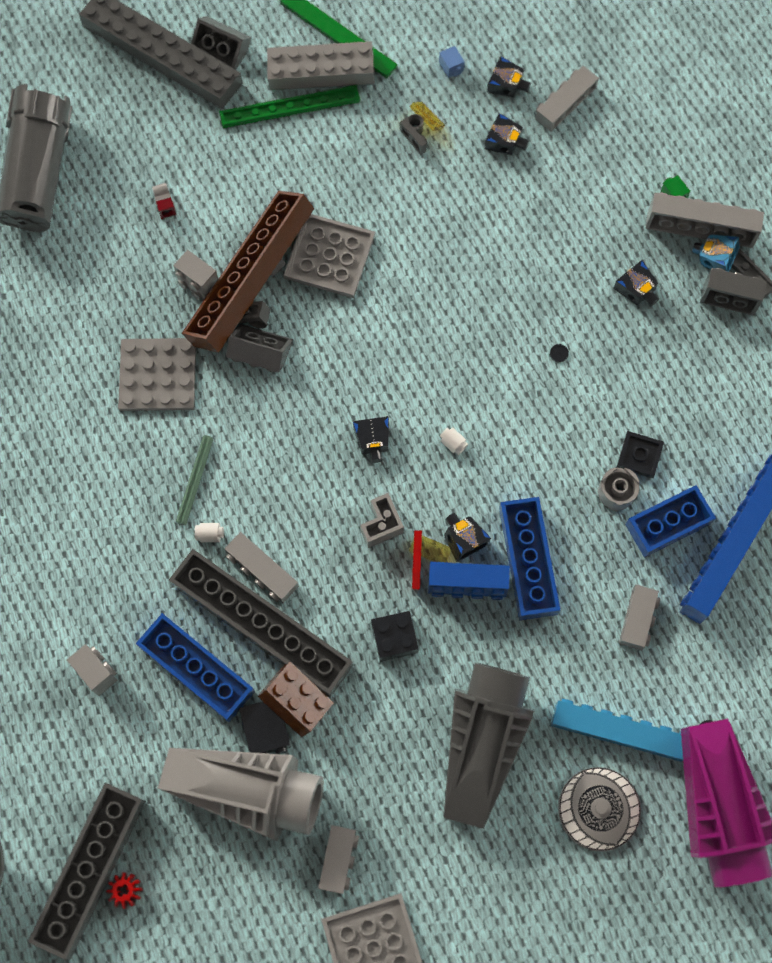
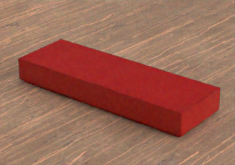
[412,530,422,590]

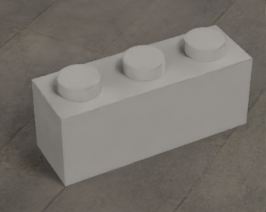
[619,585,660,651]
[318,825,359,894]

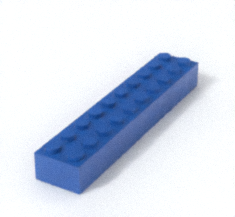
[679,453,772,624]

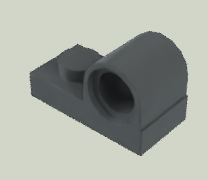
[400,114,427,155]
[239,301,271,329]

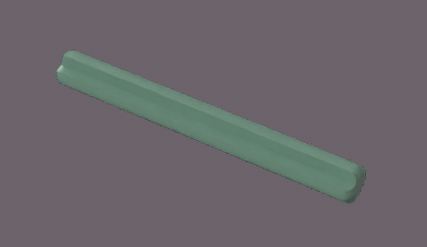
[176,435,213,525]

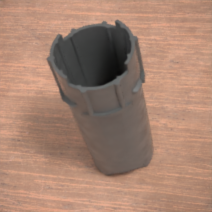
[0,84,72,232]

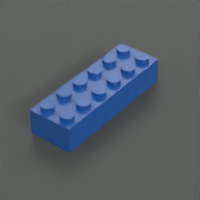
[499,497,560,621]
[135,613,255,723]

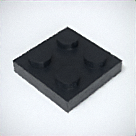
[616,431,664,478]

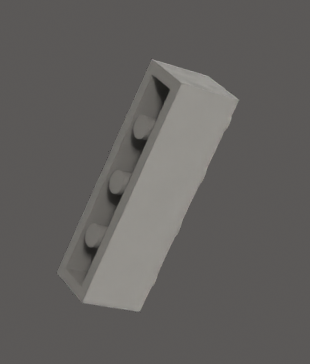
[535,66,599,132]
[224,532,299,603]

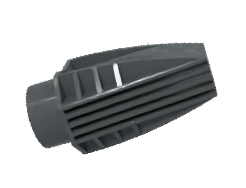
[443,662,534,829]

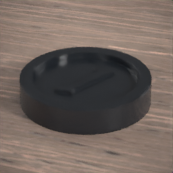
[550,344,569,362]

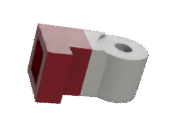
[152,183,177,219]

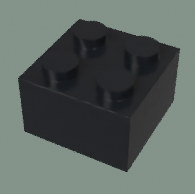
[371,611,419,662]

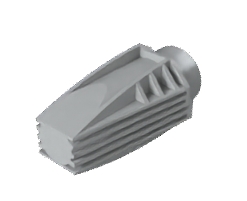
[158,748,324,841]

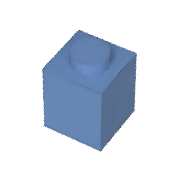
[439,46,464,78]

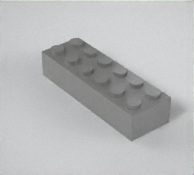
[267,41,375,90]
[645,192,764,248]

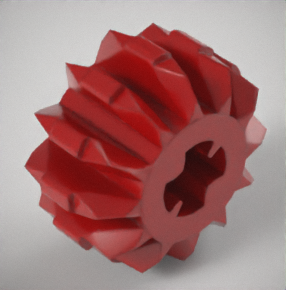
[106,872,143,909]

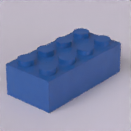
[625,485,716,558]
[428,562,510,600]

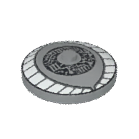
[558,767,641,851]

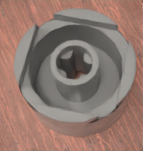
[598,467,640,511]

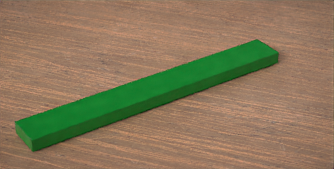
[280,0,398,79]
[219,85,360,129]

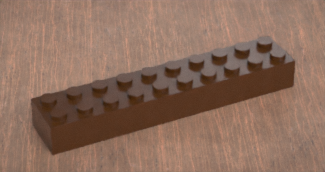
[182,190,315,353]

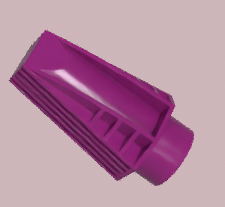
[681,719,772,887]

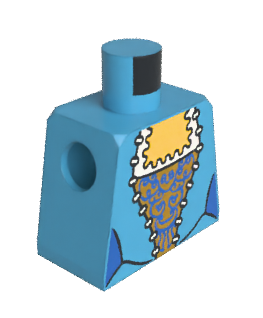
[693,235,740,272]

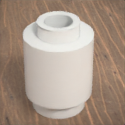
[440,428,468,455]
[195,523,224,543]

